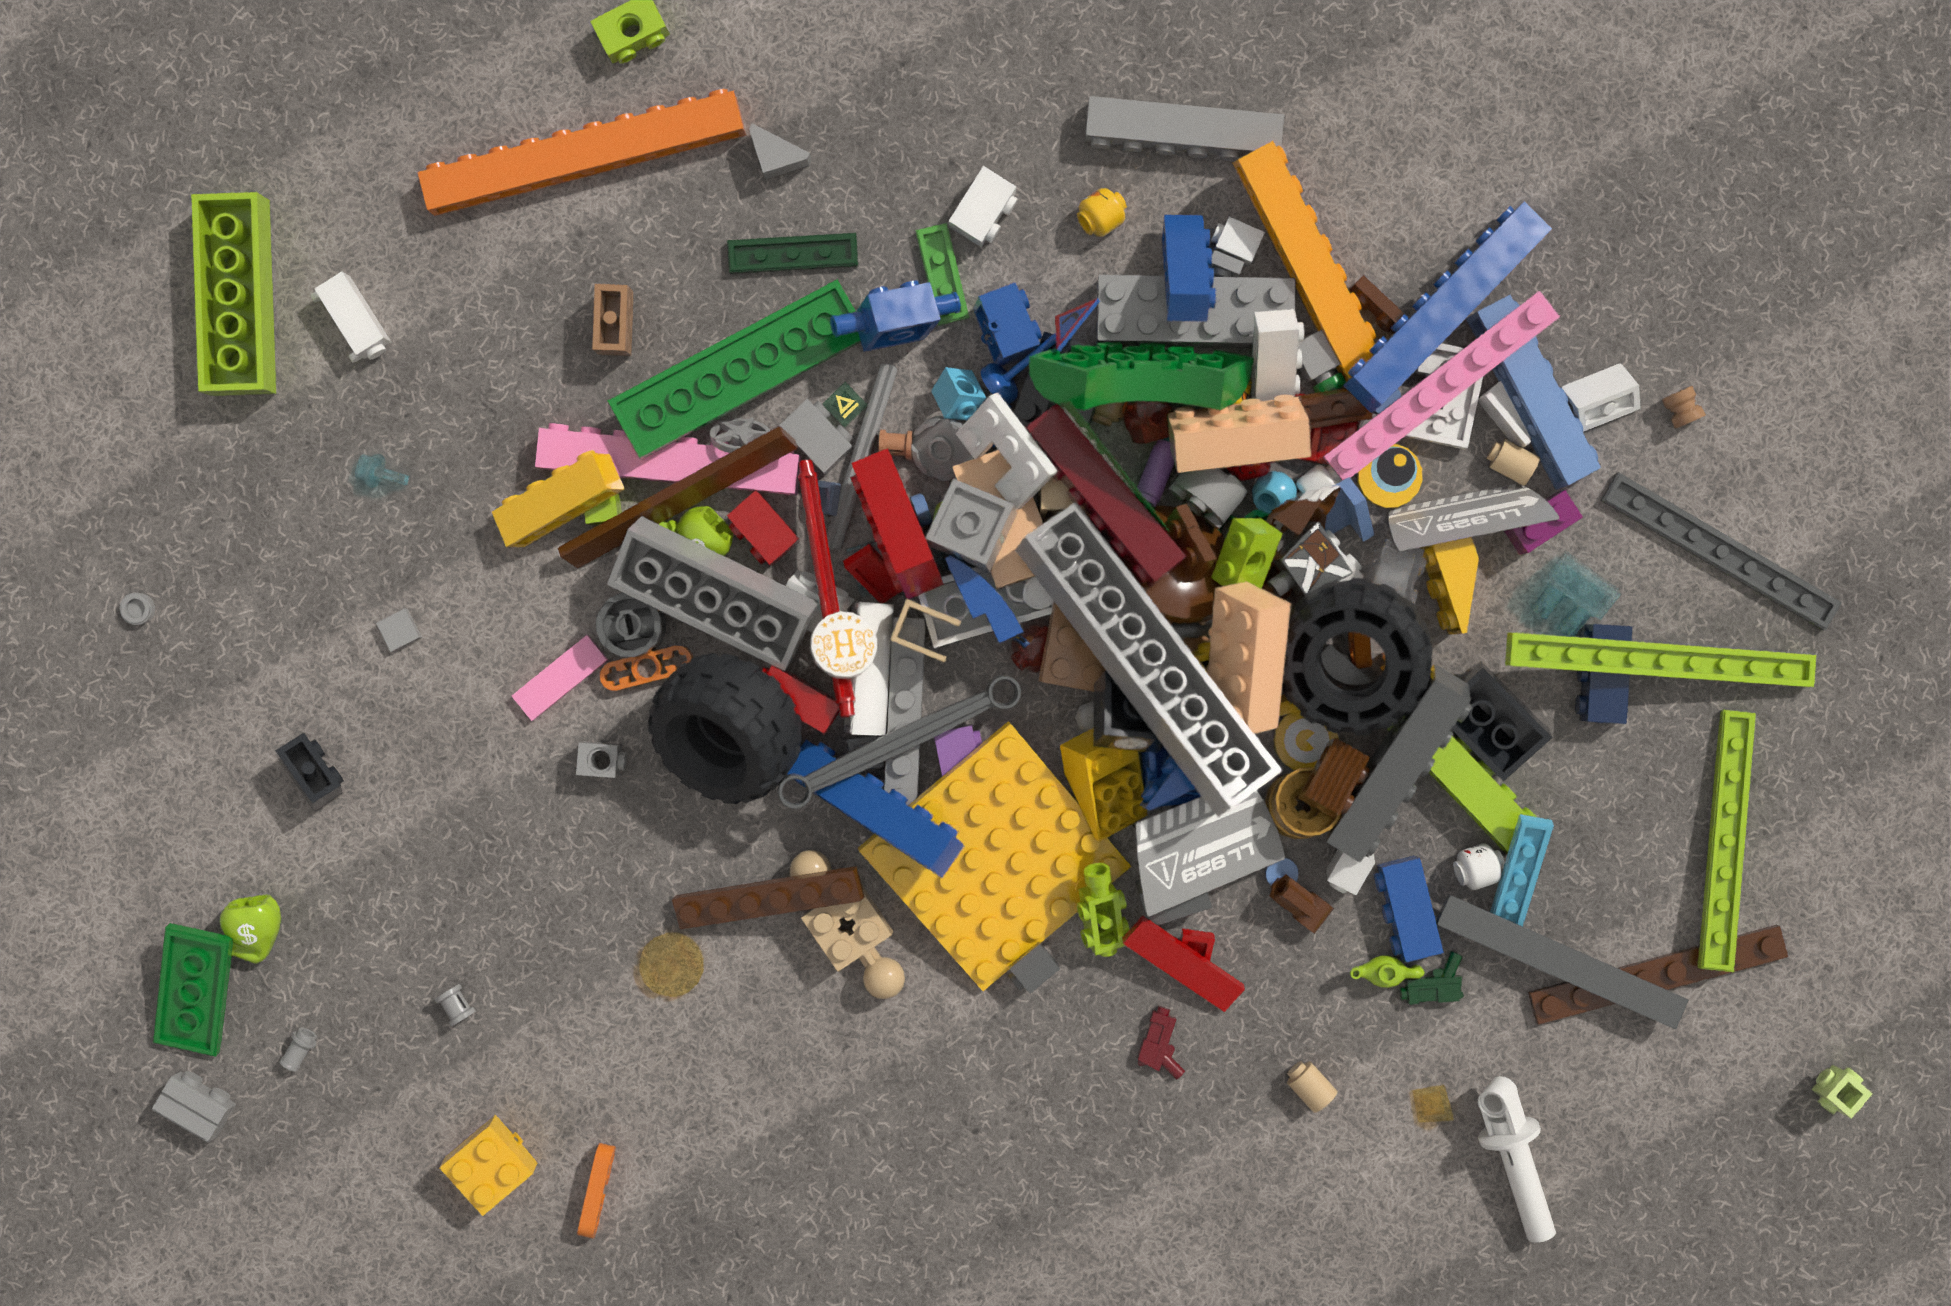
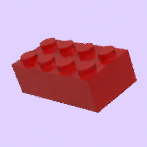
[850,448,944,599]

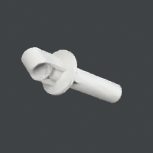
[1478,1076,1556,1243]

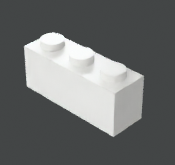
[1251,309,1304,401]

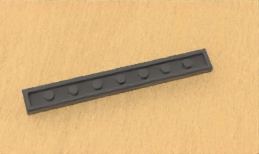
[1600,472,1842,630]
[1436,894,1689,1029]

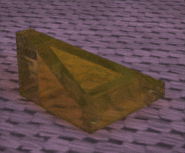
[1412,1084,1454,1122]

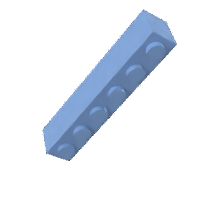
[1466,295,1601,490]

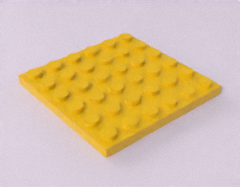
[858,721,1131,991]

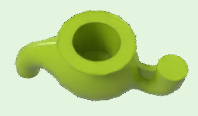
[1350,955,1425,988]

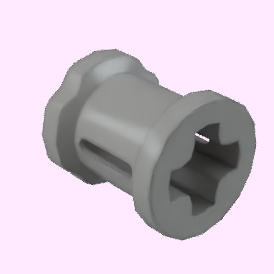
[434,983,476,1027]

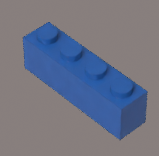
[1162,215,1216,322]

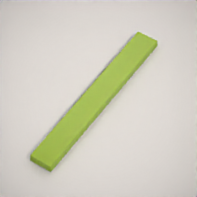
[1698,710,1756,972]

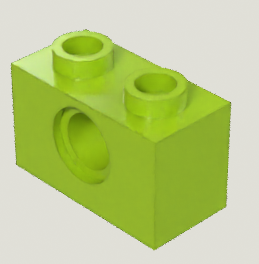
[590,0,670,64]
[1211,518,1283,589]

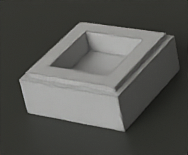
[376,608,422,652]

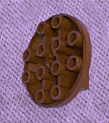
[1116,504,1225,624]

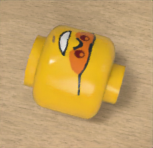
[1077,188,1127,237]

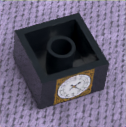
[1093,671,1164,753]

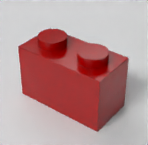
[727,490,801,566]

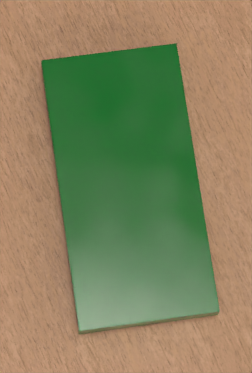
[153,923,233,1057]

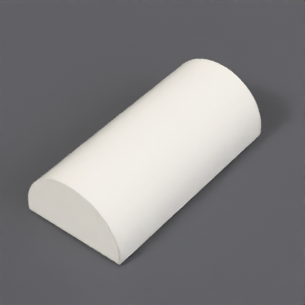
[844,602,894,735]

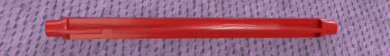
[798,460,856,718]

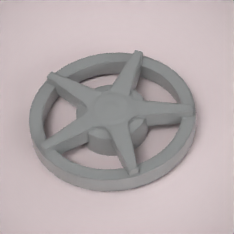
[710,417,770,453]

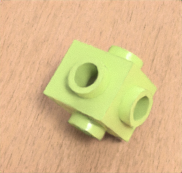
[1812,1065,1872,1118]

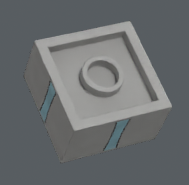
[925,478,1017,573]

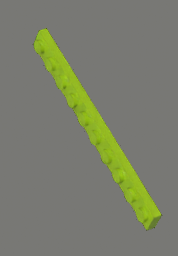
[1505,632,1816,687]

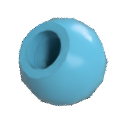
[1252,471,1297,514]

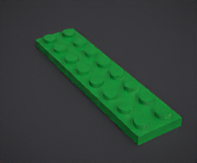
[608,279,861,460]

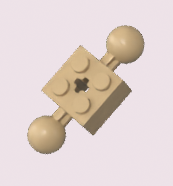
[790,850,905,999]

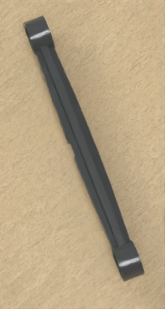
[777,675,1021,809]

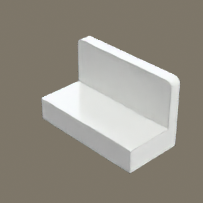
[1562,364,1640,432]
[1478,381,1531,447]

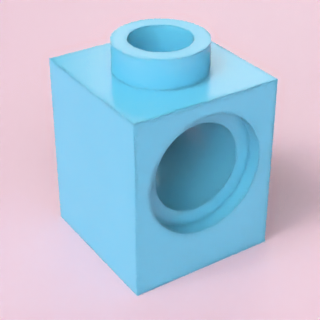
[931,367,986,421]

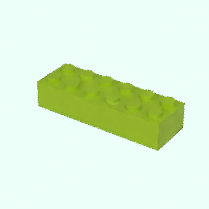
[191,192,276,396]

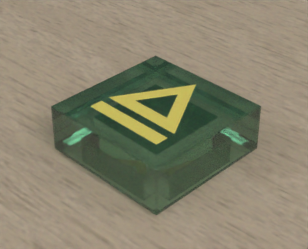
[822,382,868,428]

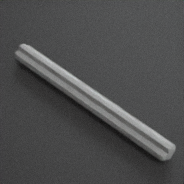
[827,363,897,550]

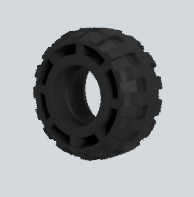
[1282,578,1433,735]
[648,653,802,804]

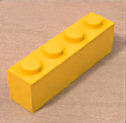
[492,450,625,547]

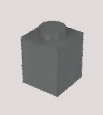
[1008,942,1060,994]

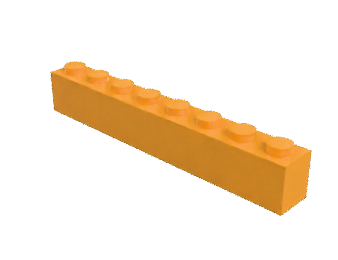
[1232,141,1376,382]

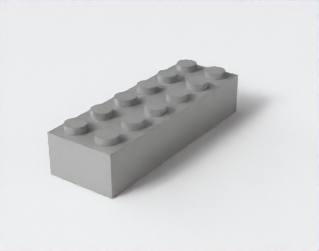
[1096,275,1295,348]
[607,516,819,671]

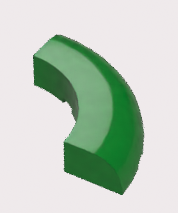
[1029,342,1254,411]

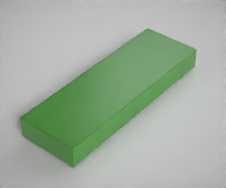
[916,223,969,326]

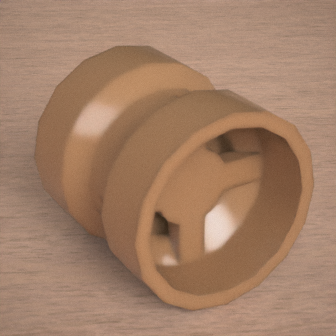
[1662,386,1706,429]

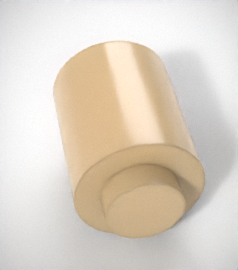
[1486,439,1540,486]
[1287,1061,1337,1113]

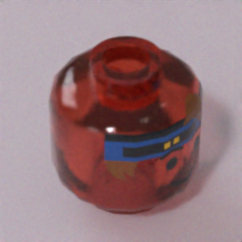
[1011,625,1048,673]

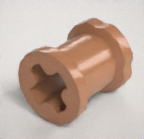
[878,429,913,460]

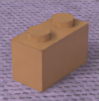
[592,284,634,356]

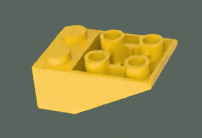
[1416,537,1479,634]
[1060,728,1148,842]

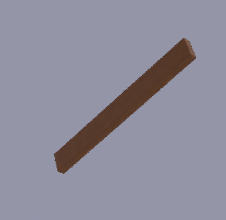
[558,426,798,569]

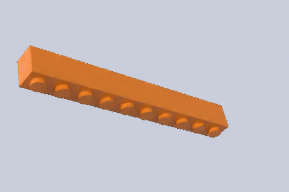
[417,89,746,216]

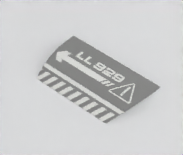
[1388,484,1560,551]
[1136,790,1285,916]

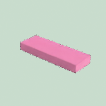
[512,635,608,721]

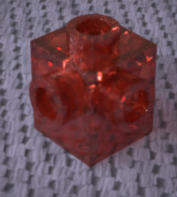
[1124,401,1173,444]

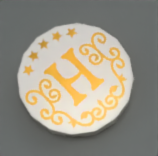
[810,612,877,679]

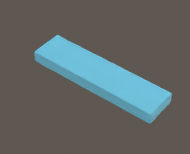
[1490,814,1554,926]

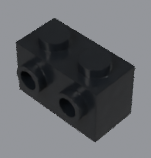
[275,733,344,811]

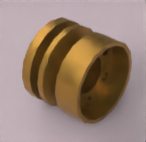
[1264,767,1342,840]

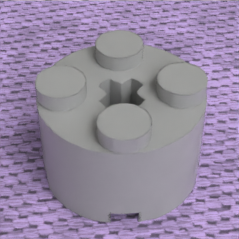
[1168,468,1247,529]

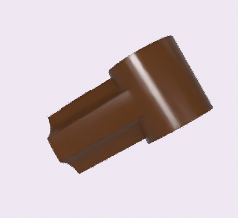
[1269,874,1334,934]

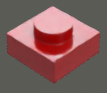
[1180,928,1215,961]

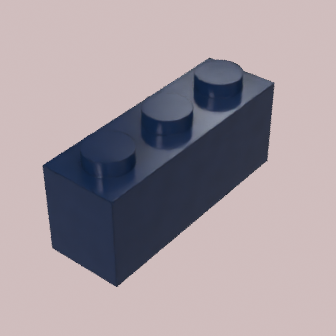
[1575,624,1633,724]

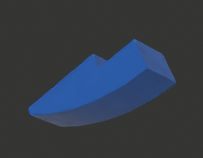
[945,556,1023,643]

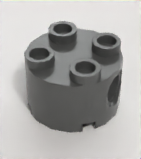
[596,592,666,657]

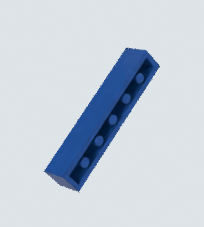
[787,740,965,878]

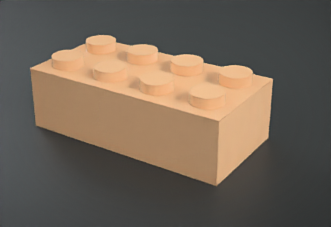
[1167,395,1311,473]
[1208,582,1290,734]

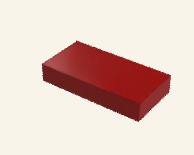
[843,543,903,604]

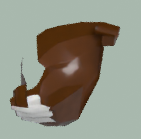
[1261,486,1341,601]

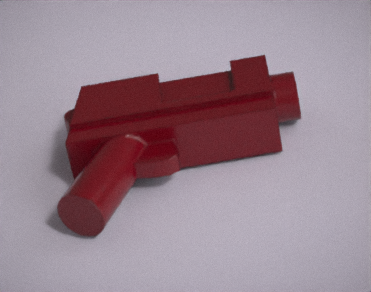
[1137,1005,1185,1080]

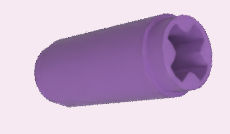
[1137,440,1174,507]

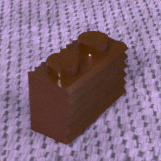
[1298,738,1370,818]

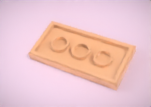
[952,450,1043,590]

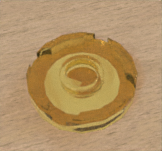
[639,932,704,997]

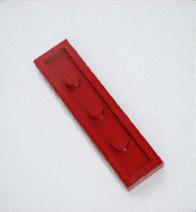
[1122,915,1245,1012]

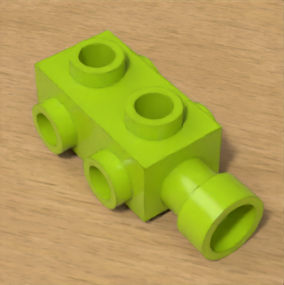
[1077,863,1130,957]

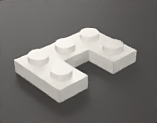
[1404,343,1483,450]
[956,392,1058,510]

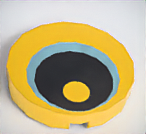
[1357,444,1423,508]

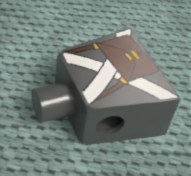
[1267,521,1353,598]

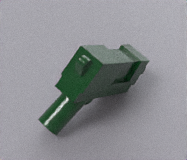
[1399,951,1464,1005]

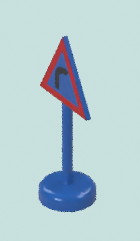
[981,298,1100,405]

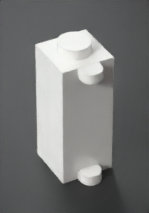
[311,272,391,363]

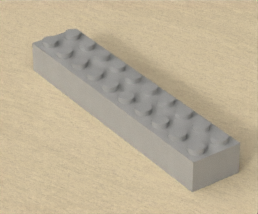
[1016,502,1281,817]

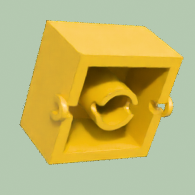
[439,1115,537,1216]

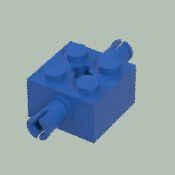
[830,281,961,352]

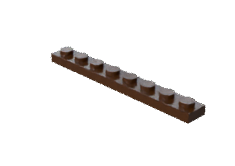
[1528,925,1788,1025]

